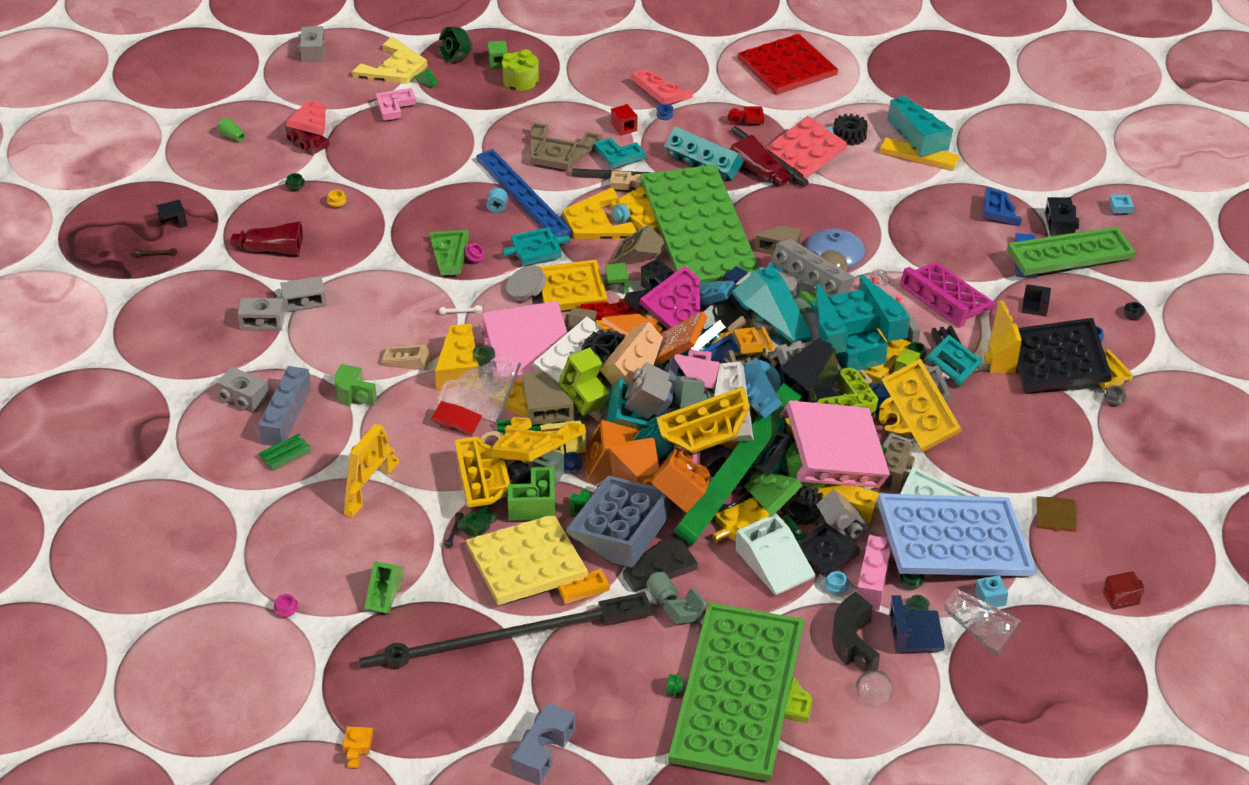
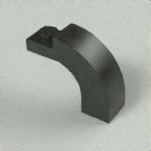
[832,592,880,675]

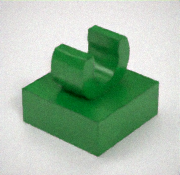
[570,489,592,517]

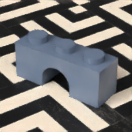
[510,703,576,785]

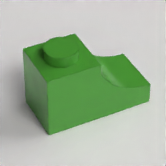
[364,561,404,614]

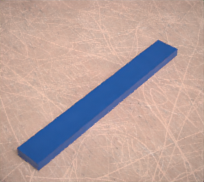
[476,149,572,237]

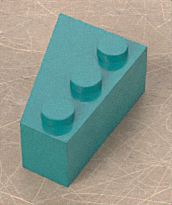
[608,378,672,430]

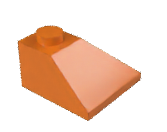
[601,314,663,337]
[608,438,659,486]

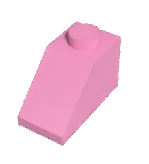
[674,354,720,392]

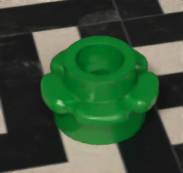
[666,673,684,698]

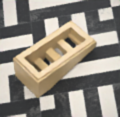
[381,344,431,370]

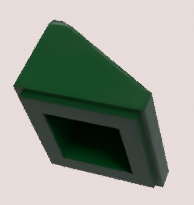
[784,515,806,542]

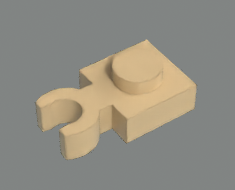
[610,171,642,190]

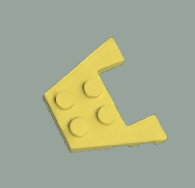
[352,37,428,84]

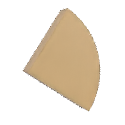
[727,316,753,332]

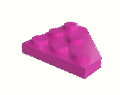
[639,266,700,329]

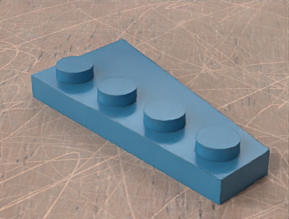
[744,358,782,419]

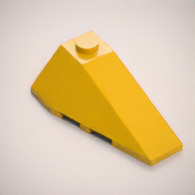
[984,300,1021,373]
[797,484,881,525]

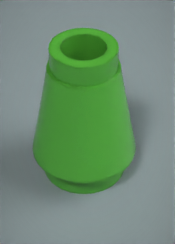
[217,118,246,142]

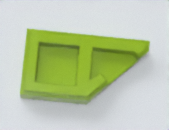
[784,677,813,723]

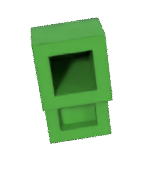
[334,364,377,407]

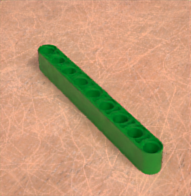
[673,383,802,546]

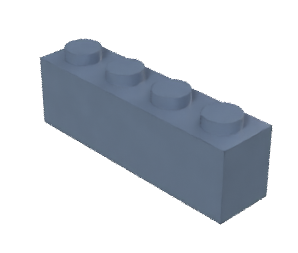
[258,366,311,446]

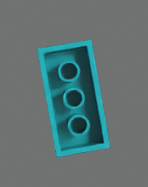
[811,301,888,371]

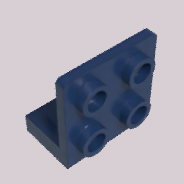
[889,595,945,653]

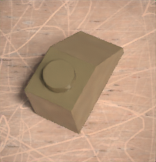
[755,225,802,255]

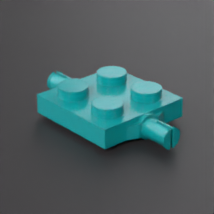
[502,227,570,266]

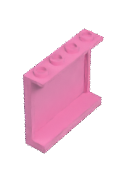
[479,301,567,389]
[780,401,890,488]

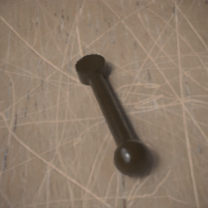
[134,248,177,257]

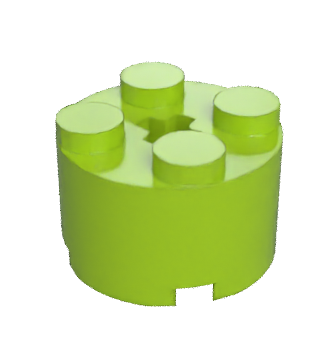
[502,49,539,91]

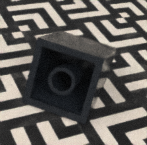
[780,337,839,403]

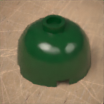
[439,26,472,63]

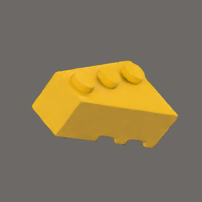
[435,324,480,390]

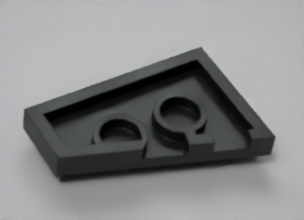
[623,533,698,593]

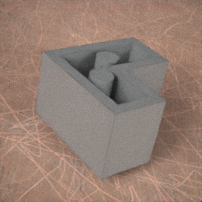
[625,362,672,419]

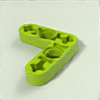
[817,368,878,413]

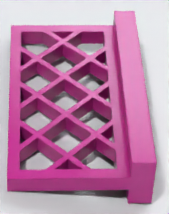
[900,262,996,328]

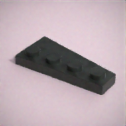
[701,272,751,332]

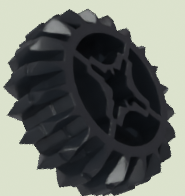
[581,328,625,382]

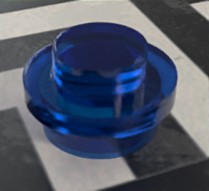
[564,452,583,472]

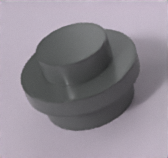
[1103,385,1126,405]

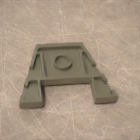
[531,122,602,170]

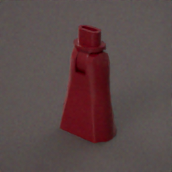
[729,135,791,186]
[230,221,303,256]

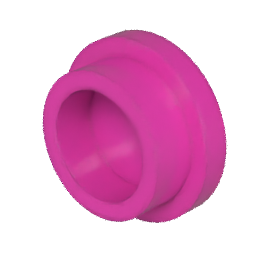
[464,243,484,263]
[273,594,298,617]

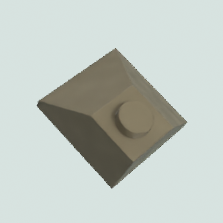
[608,224,665,265]

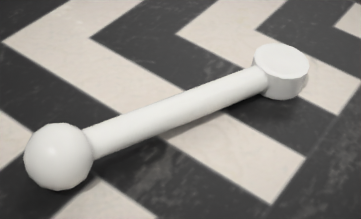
[439,305,482,315]

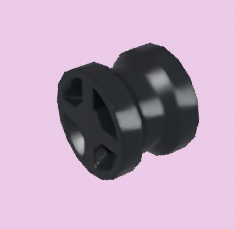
[507,460,531,484]

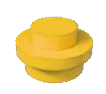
[327,190,347,208]

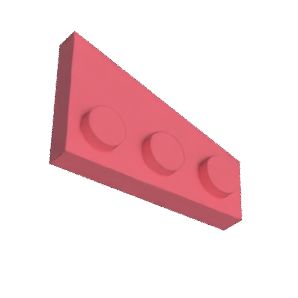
[631,69,694,105]
[286,101,326,136]

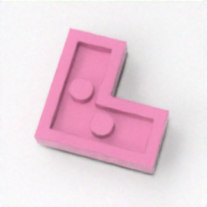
[376,88,416,120]

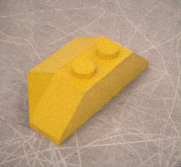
[657,386,750,453]
[454,437,510,507]

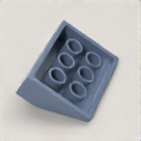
[566,476,673,568]

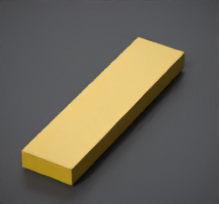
[880,137,959,171]

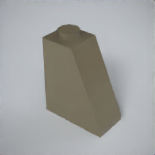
[522,371,574,425]

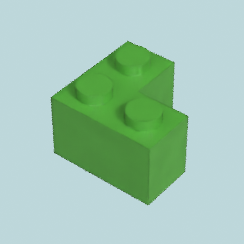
[508,467,555,521]

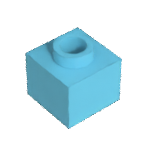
[975,575,1008,610]

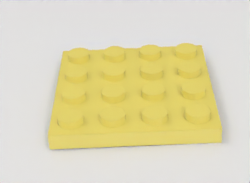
[466,516,588,605]

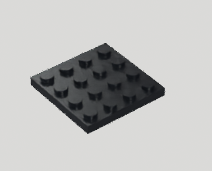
[1017,318,1112,393]

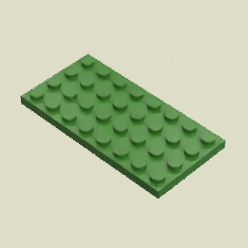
[640,165,760,282]
[668,602,805,782]

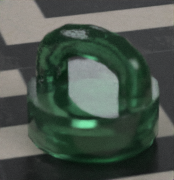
[473,345,495,367]

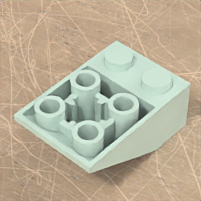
[735,513,815,596]

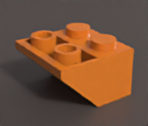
[651,447,712,513]

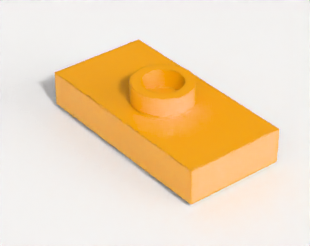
[557,569,610,604]

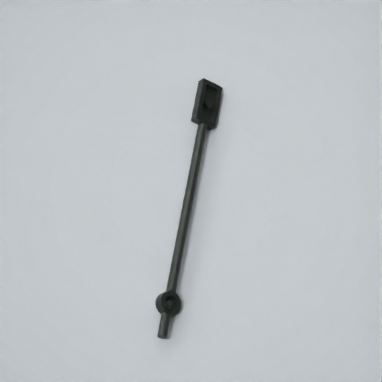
[359,592,652,668]

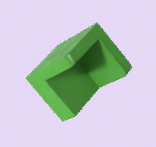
[605,263,629,294]

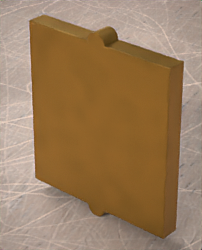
[1036,496,1076,532]

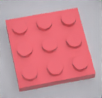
[766,116,847,179]

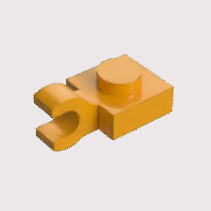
[343,726,373,769]

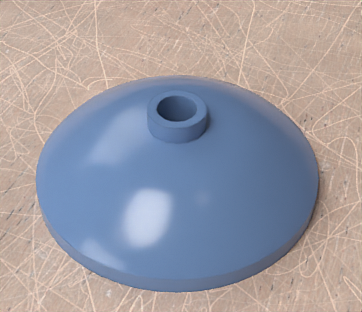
[804,228,865,269]

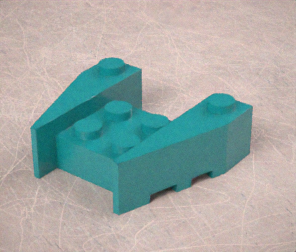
[815,274,910,354]

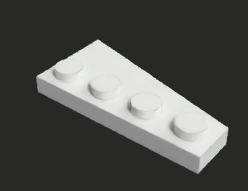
[714,362,754,443]

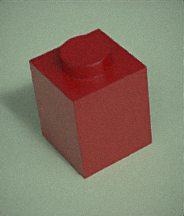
[611,104,638,136]

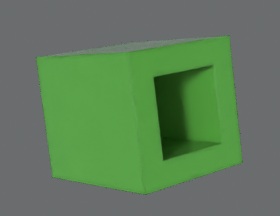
[488,41,508,69]

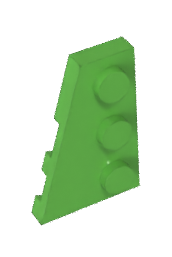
[429,229,469,275]
[744,472,803,517]

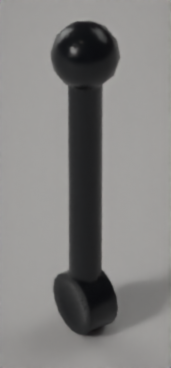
[720,494,753,512]
[444,512,464,548]

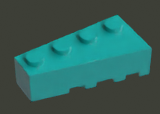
[887,96,953,157]

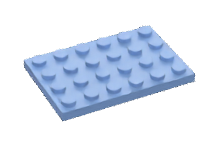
[877,494,1035,576]

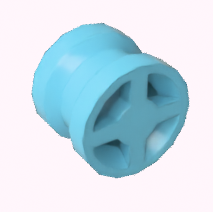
[486,188,508,213]

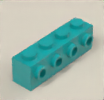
[664,126,744,181]

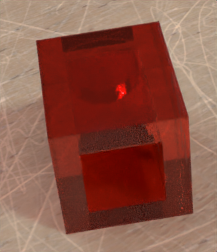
[1103,571,1144,610]

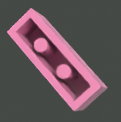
[857,535,892,610]

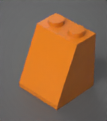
[583,420,640,483]

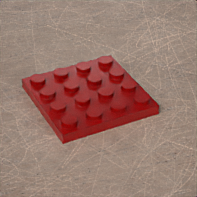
[738,34,838,95]

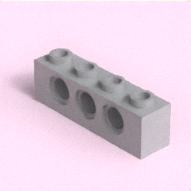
[771,239,856,296]

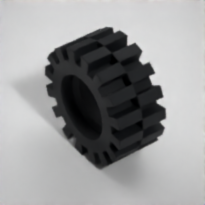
[833,113,868,146]
[780,482,823,525]

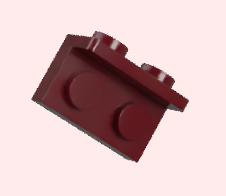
[285,126,330,156]

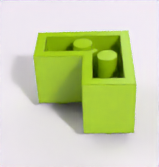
[558,347,609,416]

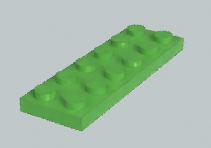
[1007,227,1136,276]

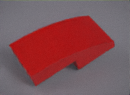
[431,401,482,437]

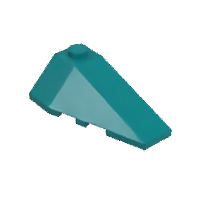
[732,267,812,343]

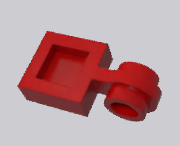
[727,106,765,124]

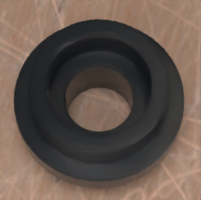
[1124,302,1145,321]

